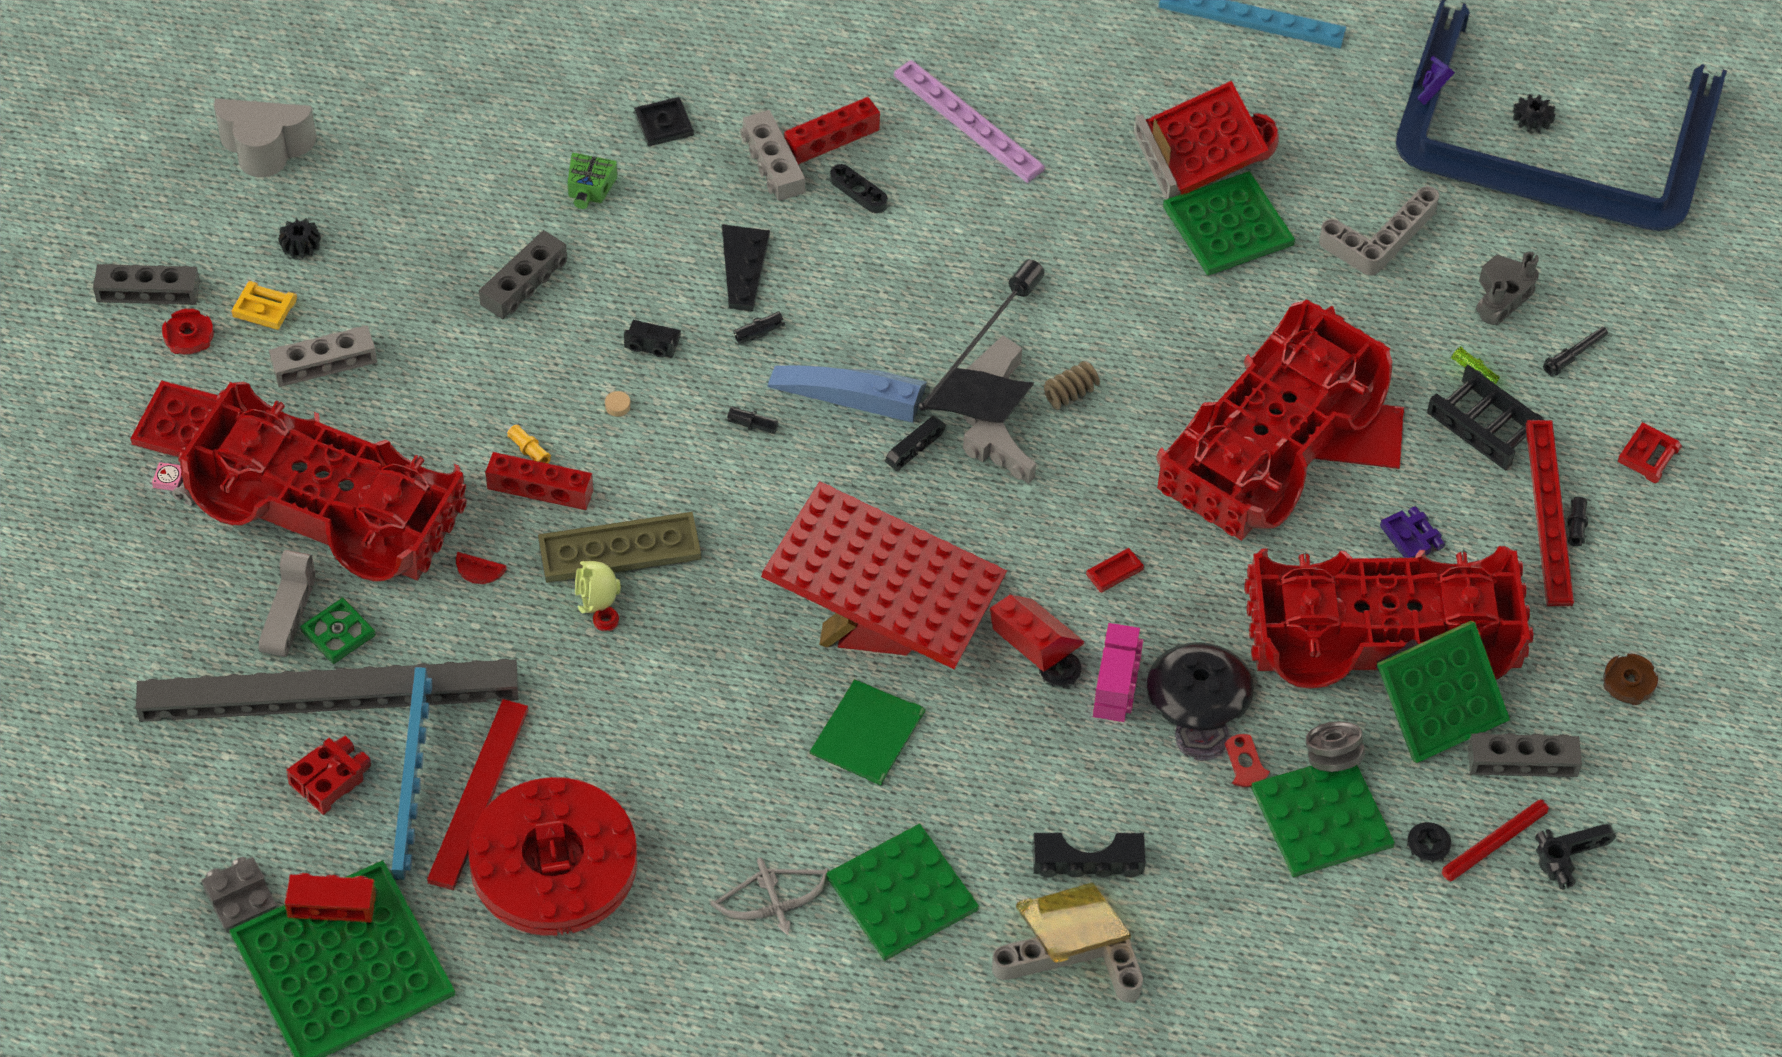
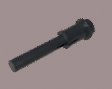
[1543,327,1608,376]

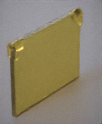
[1016,882,1131,963]

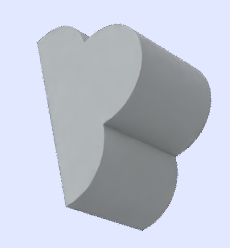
[214,98,317,177]

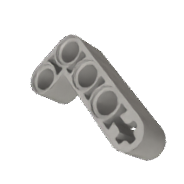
[259,550,316,657]

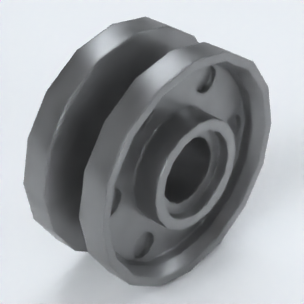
[1306,721,1365,772]

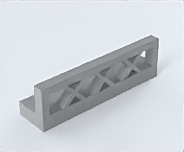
[1134,114,1180,199]

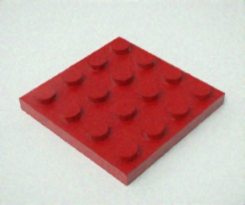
[1146,80,1270,195]

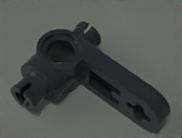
[1535,824,1616,890]

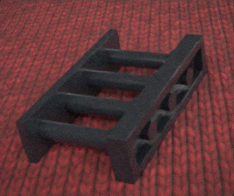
[1427,365,1544,471]

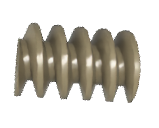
[1044,361,1100,410]

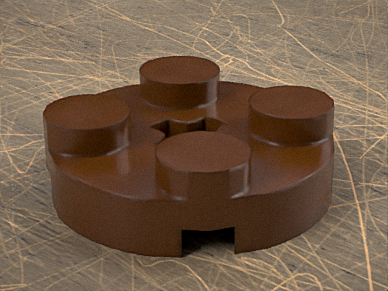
[1603,654,1658,705]

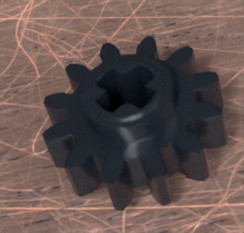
[1513,94,1556,133]

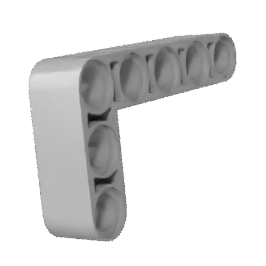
[1319,186,1439,275]
[992,919,1143,1002]

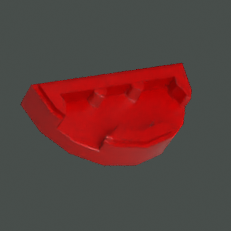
[455,552,507,584]

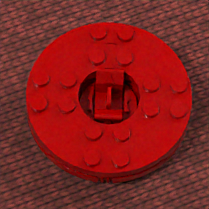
[469,777,637,936]

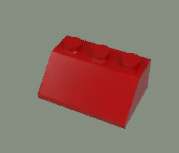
[990,594,1084,672]

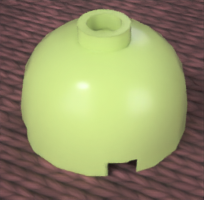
[575,561,621,613]

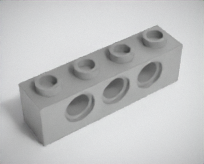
[740,110,805,201]
[269,325,377,387]

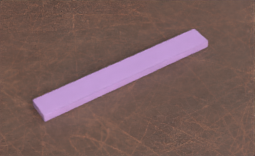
[894,60,1045,183]

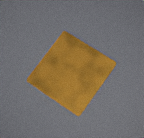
[1153,119,1171,167]

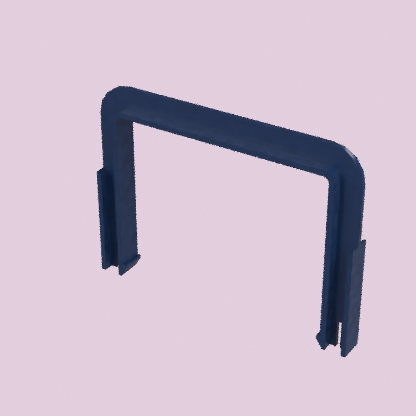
[1396,0,1727,231]

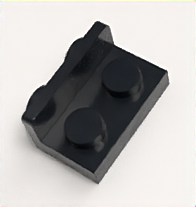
[624,320,681,358]

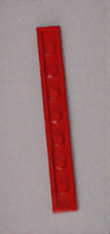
[1526,420,1574,606]
[427,699,529,891]

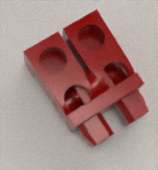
[286,736,371,815]

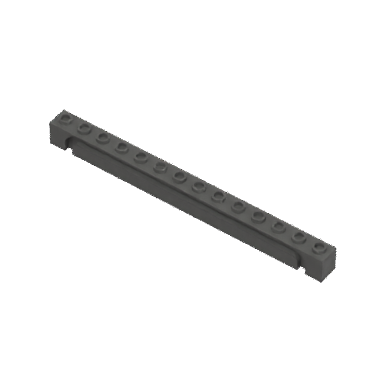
[136,659,519,722]

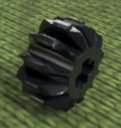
[278,217,321,259]

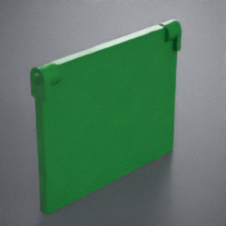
[809,679,926,785]

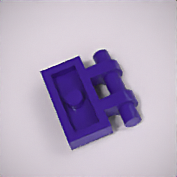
[1380,506,1445,558]

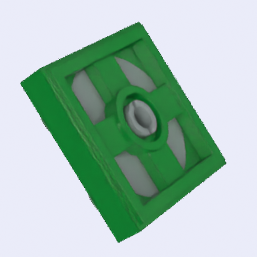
[300,597,376,665]

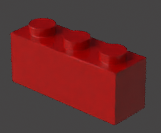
[285,873,376,922]

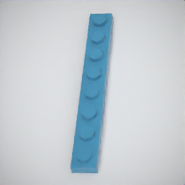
[1158,0,1346,49]
[392,667,432,880]

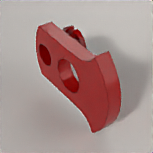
[1224,734,1270,787]

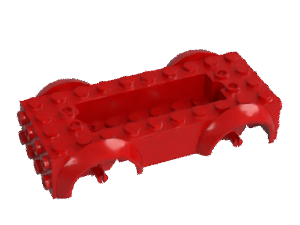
[1156,299,1393,541]
[178,381,467,581]
[1244,546,1533,689]

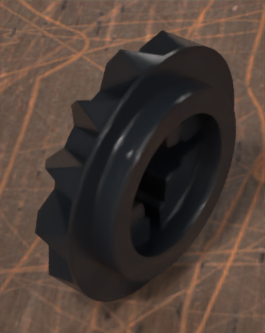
[1039,653,1081,688]
[1407,822,1451,864]

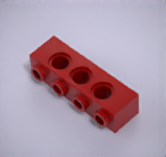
[784,97,880,165]
[485,452,594,510]

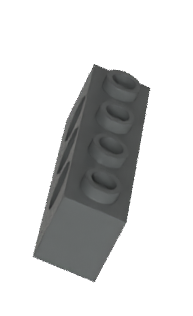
[479,230,567,319]
[93,264,200,305]
[1467,732,1582,777]

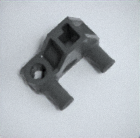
[1476,252,1539,325]

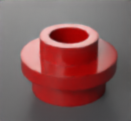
[593,606,619,631]

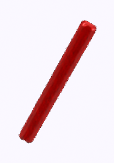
[1441,799,1549,881]

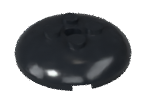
[1147,642,1254,730]

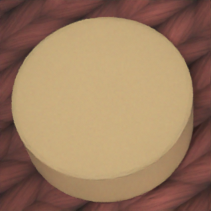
[605,391,631,417]

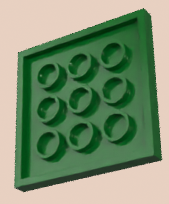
[1163,171,1295,276]
[1377,621,1510,763]
[1251,765,1395,878]
[826,823,979,961]

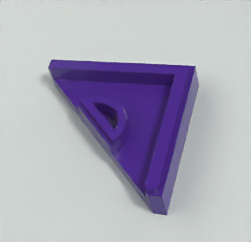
[1418,56,1455,105]

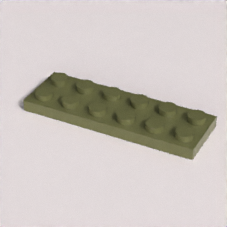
[538,511,701,583]

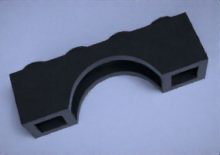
[1032,833,1146,877]

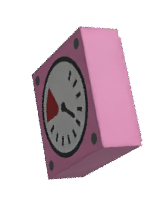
[152,462,183,491]

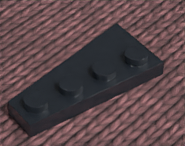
[722,224,770,312]

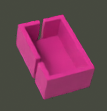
[1093,623,1144,722]

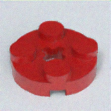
[162,308,214,354]

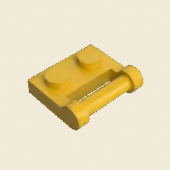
[231,281,297,330]

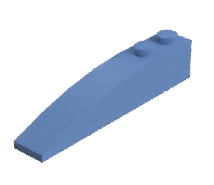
[768,366,927,423]

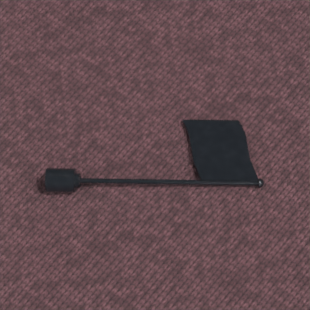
[918,259,1045,423]

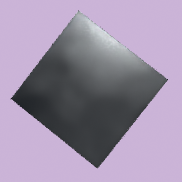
[634,97,694,147]

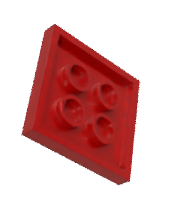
[130,380,218,457]

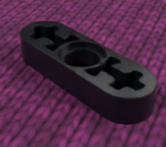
[830,164,888,213]
[885,416,946,471]

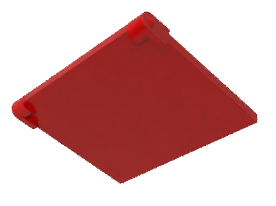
[1314,405,1404,469]

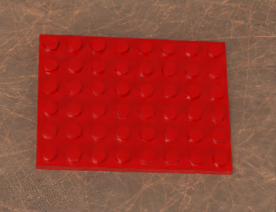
[761,481,1007,670]

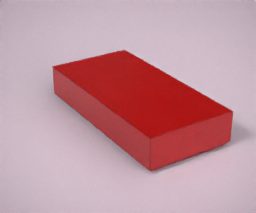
[1086,548,1144,593]

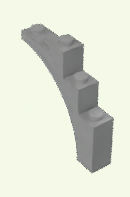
[963,335,1036,484]

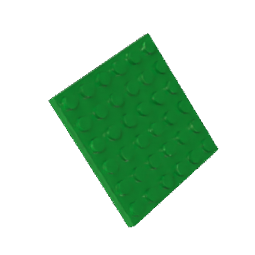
[229,860,456,1057]

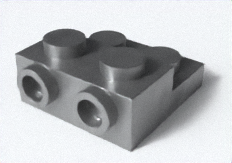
[202,857,277,933]

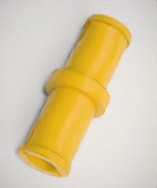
[507,424,551,463]

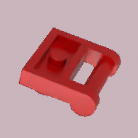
[1617,422,1682,483]

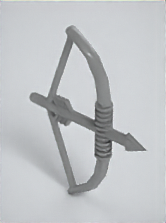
[710,858,829,935]

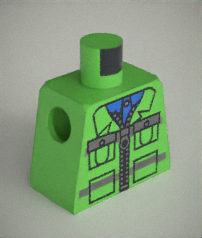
[568,152,618,209]

